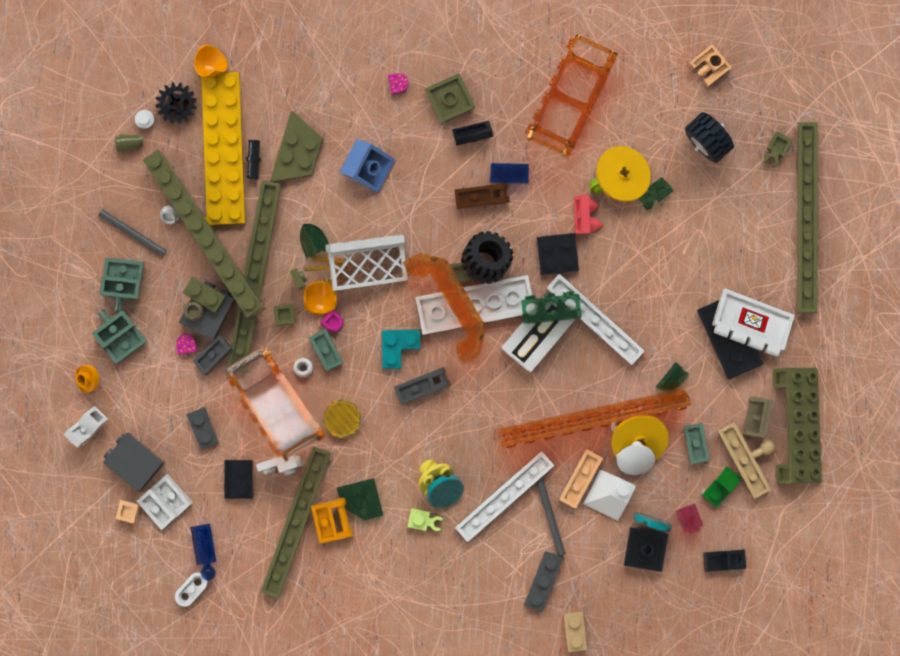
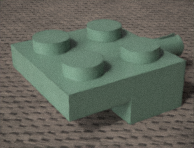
[99,258,144,312]
[92,309,147,365]

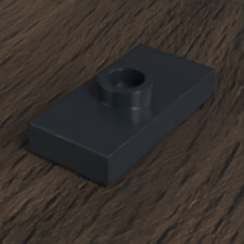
[452,121,494,146]

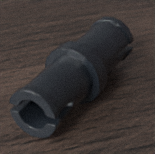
[246,140,261,179]

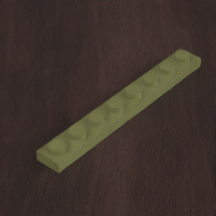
[261,446,331,598]

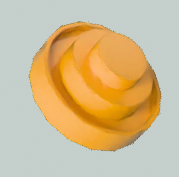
[75,364,99,393]

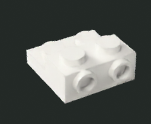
[256,452,303,476]

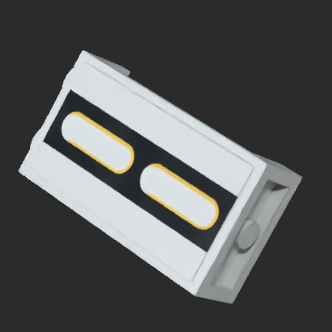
[501,295,575,373]

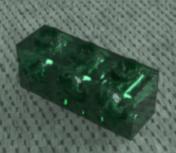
[521,291,582,325]

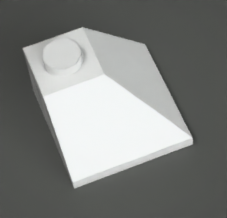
[583,470,636,521]

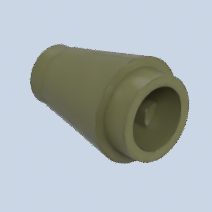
[115,134,143,153]

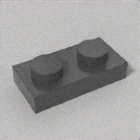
[193,335,233,376]
[187,407,219,450]

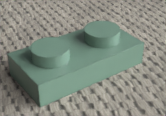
[309,329,343,372]
[683,423,710,464]

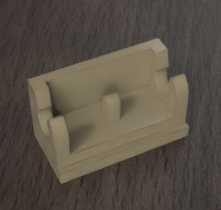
[743,397,773,439]

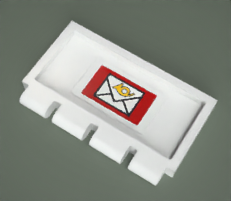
[712,289,795,357]

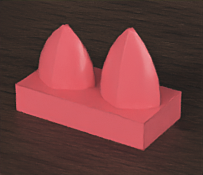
[574,195,603,235]

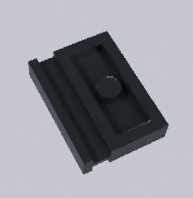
[224,460,253,499]

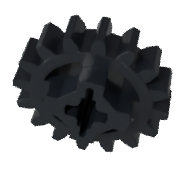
[155,82,197,124]

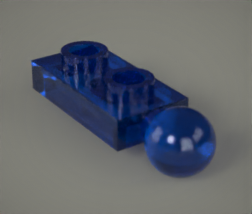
[190,524,216,581]

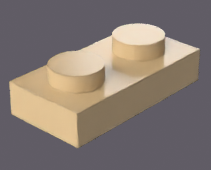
[563,611,587,652]

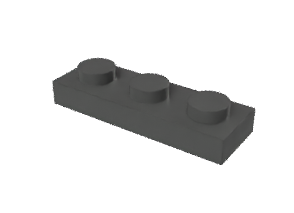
[524,551,563,612]

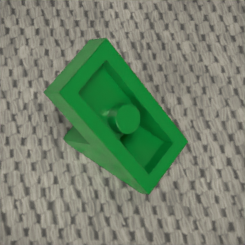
[702,466,741,508]

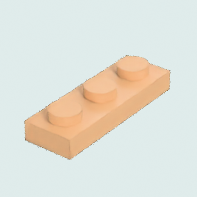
[559,449,603,509]

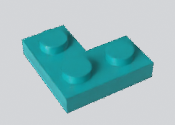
[382,330,420,369]

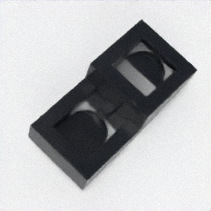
[703,549,746,572]

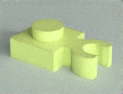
[408,508,443,531]

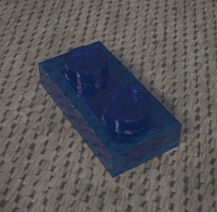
[490,163,529,184]

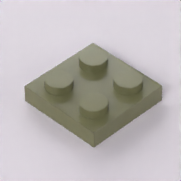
[425,73,475,124]

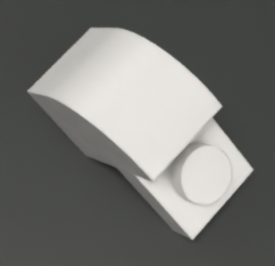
[64,406,108,448]

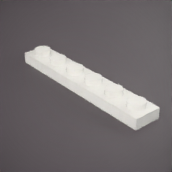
[546,274,644,365]
[455,451,554,542]

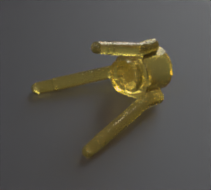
[304,256,348,283]

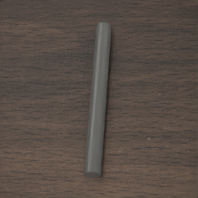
[98,209,166,256]
[536,480,566,556]

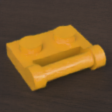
[311,498,354,543]

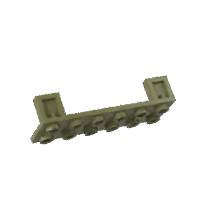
[773,368,822,484]

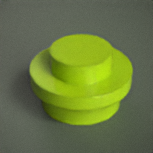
[589,178,604,194]

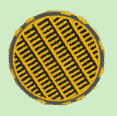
[323,400,361,438]

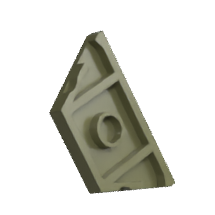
[270,111,323,182]

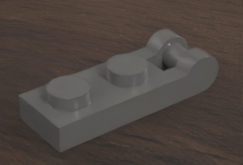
[394,367,451,405]

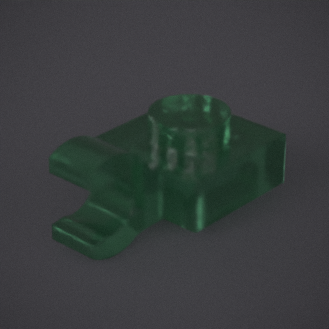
[639,177,674,210]

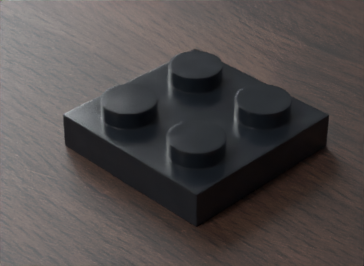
[537,233,579,275]

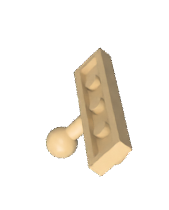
[717,422,776,499]

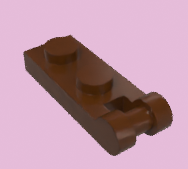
[454,183,510,209]

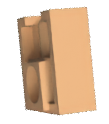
[689,44,732,87]

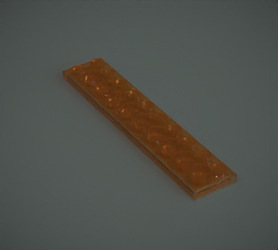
[497,388,691,448]

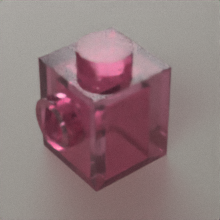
[675,503,703,534]

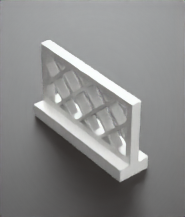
[326,235,408,291]

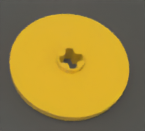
[596,146,651,202]
[611,415,669,460]

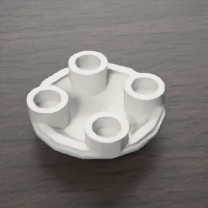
[616,441,655,475]

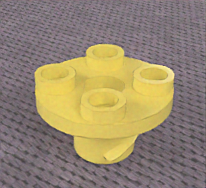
[418,460,454,495]

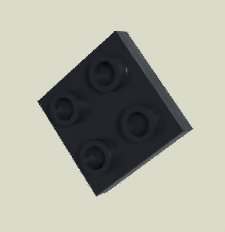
[623,527,668,572]

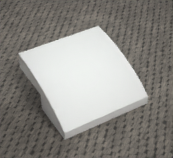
[136,474,193,530]

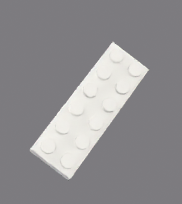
[415,275,535,335]

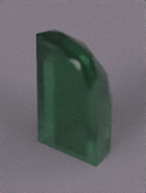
[300,224,329,258]
[656,362,689,391]

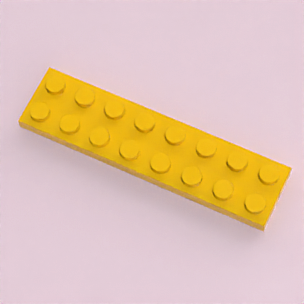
[201,72,246,226]

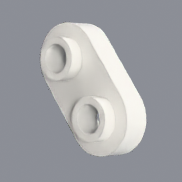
[175,572,208,607]

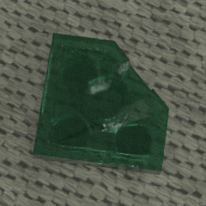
[337,478,383,520]

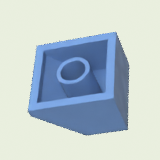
[340,139,396,193]

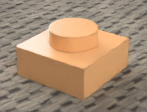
[116,500,140,524]

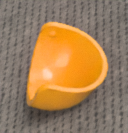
[194,44,228,78]
[303,281,337,315]

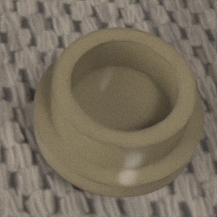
[184,302,203,321]

